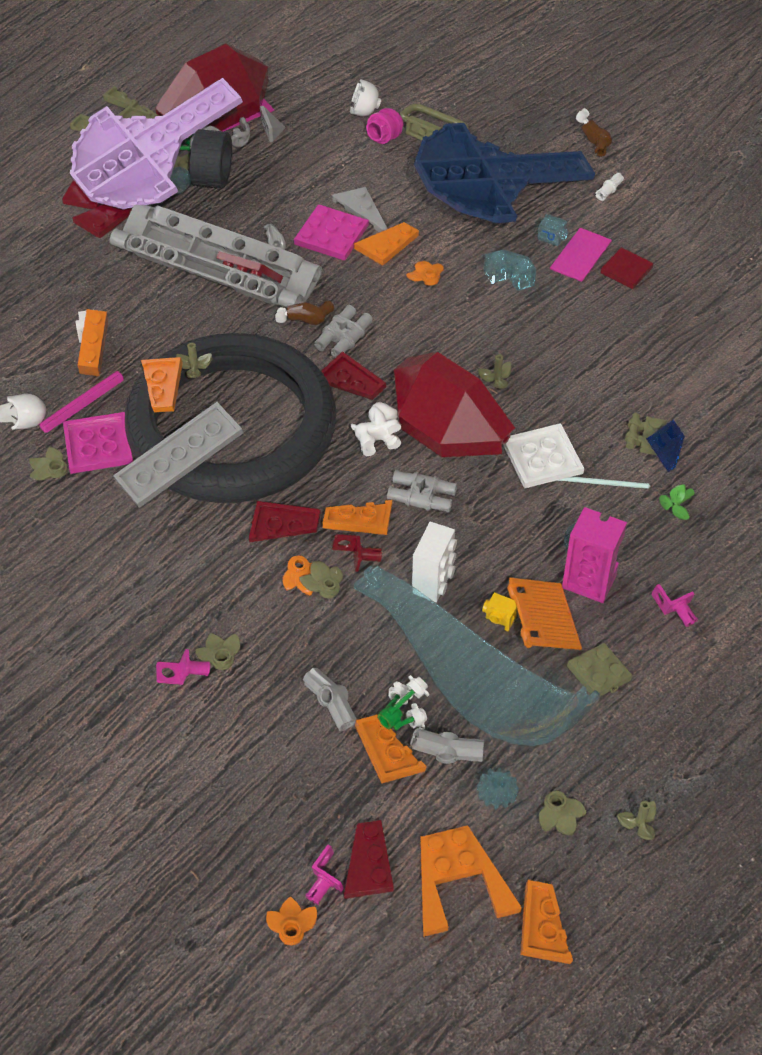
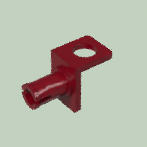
[332,534,382,572]

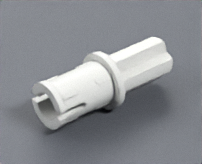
[595,173,624,201]

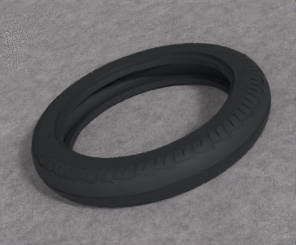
[125,333,336,503]

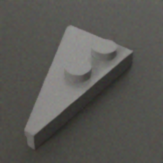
[332,187,387,232]

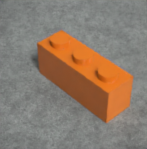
[78,309,108,376]

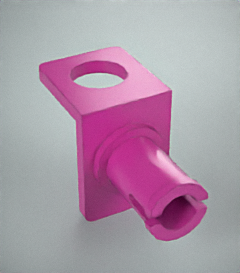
[652,584,698,627]
[156,649,210,685]
[305,844,344,905]

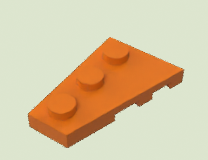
[354,222,419,266]
[141,357,183,412]
[323,500,392,535]
[355,715,427,783]
[520,880,573,964]

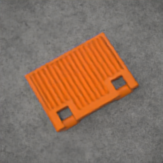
[507,578,582,650]

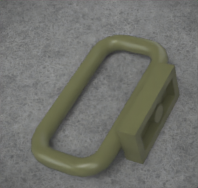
[400,104,469,140]

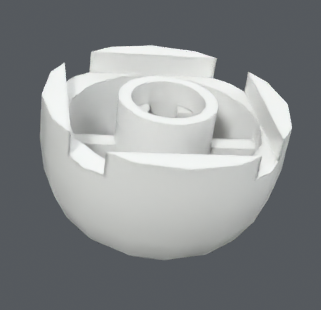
[350,79,381,117]

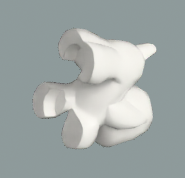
[351,402,401,456]

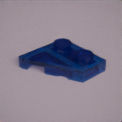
[646,419,685,472]

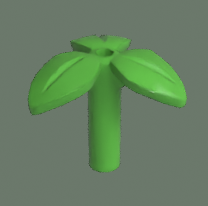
[659,484,694,520]

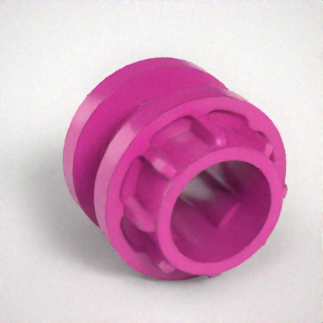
[366,108,403,144]

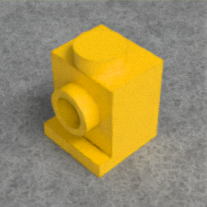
[482,592,518,632]

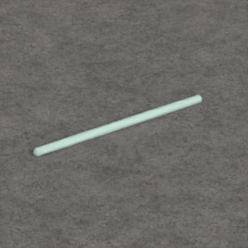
[559,477,651,489]

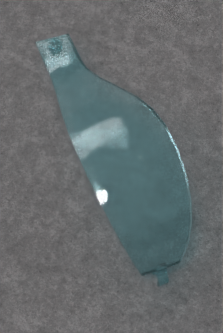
[354,566,600,746]

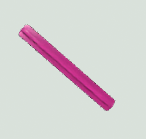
[39,371,124,433]

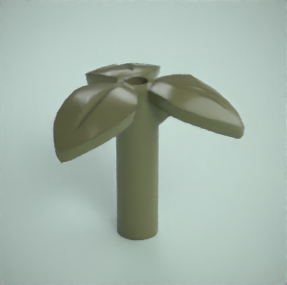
[176,343,212,378]
[478,354,512,389]
[617,801,656,840]

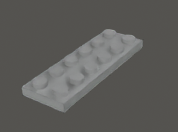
[113,402,243,508]

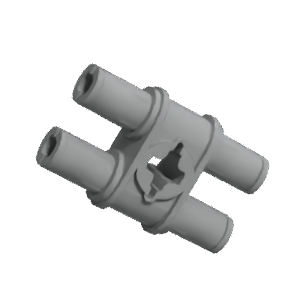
[314,305,372,358]
[387,470,457,513]

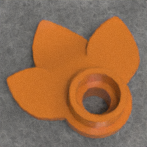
[406,261,444,286]
[282,556,313,596]
[266,897,317,945]

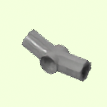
[303,668,357,731]
[410,728,484,764]

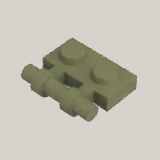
[625,413,667,456]

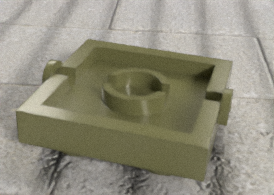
[567,643,632,699]

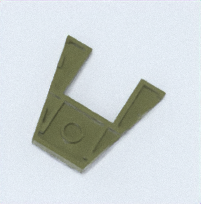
[70,86,158,131]

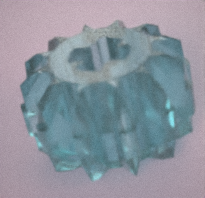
[477,767,519,810]

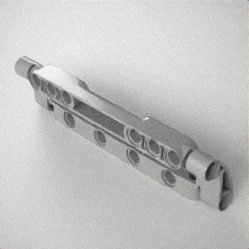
[110,205,322,308]

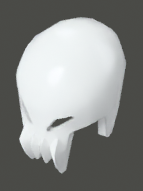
[0,393,46,430]

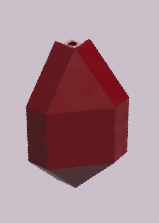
[155,44,269,131]
[394,352,515,457]

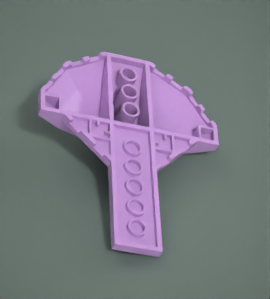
[70,78,243,209]

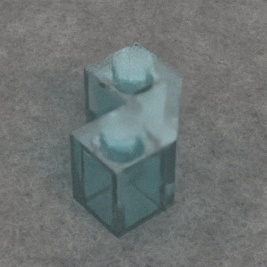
[484,249,536,291]

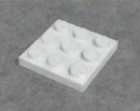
[503,423,584,489]

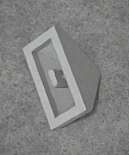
[260,106,286,142]

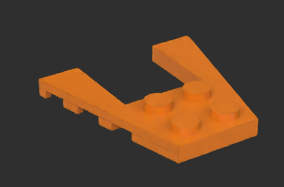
[420,825,521,937]

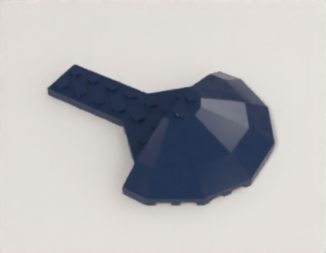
[414,123,595,223]

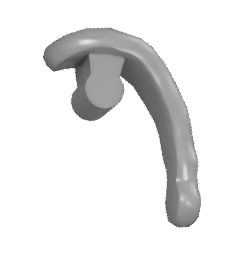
[231,117,250,147]
[264,224,286,250]

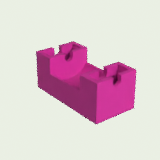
[562,507,627,603]

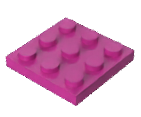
[294,204,369,261]
[63,412,133,474]

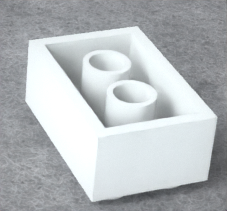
[412,522,457,603]

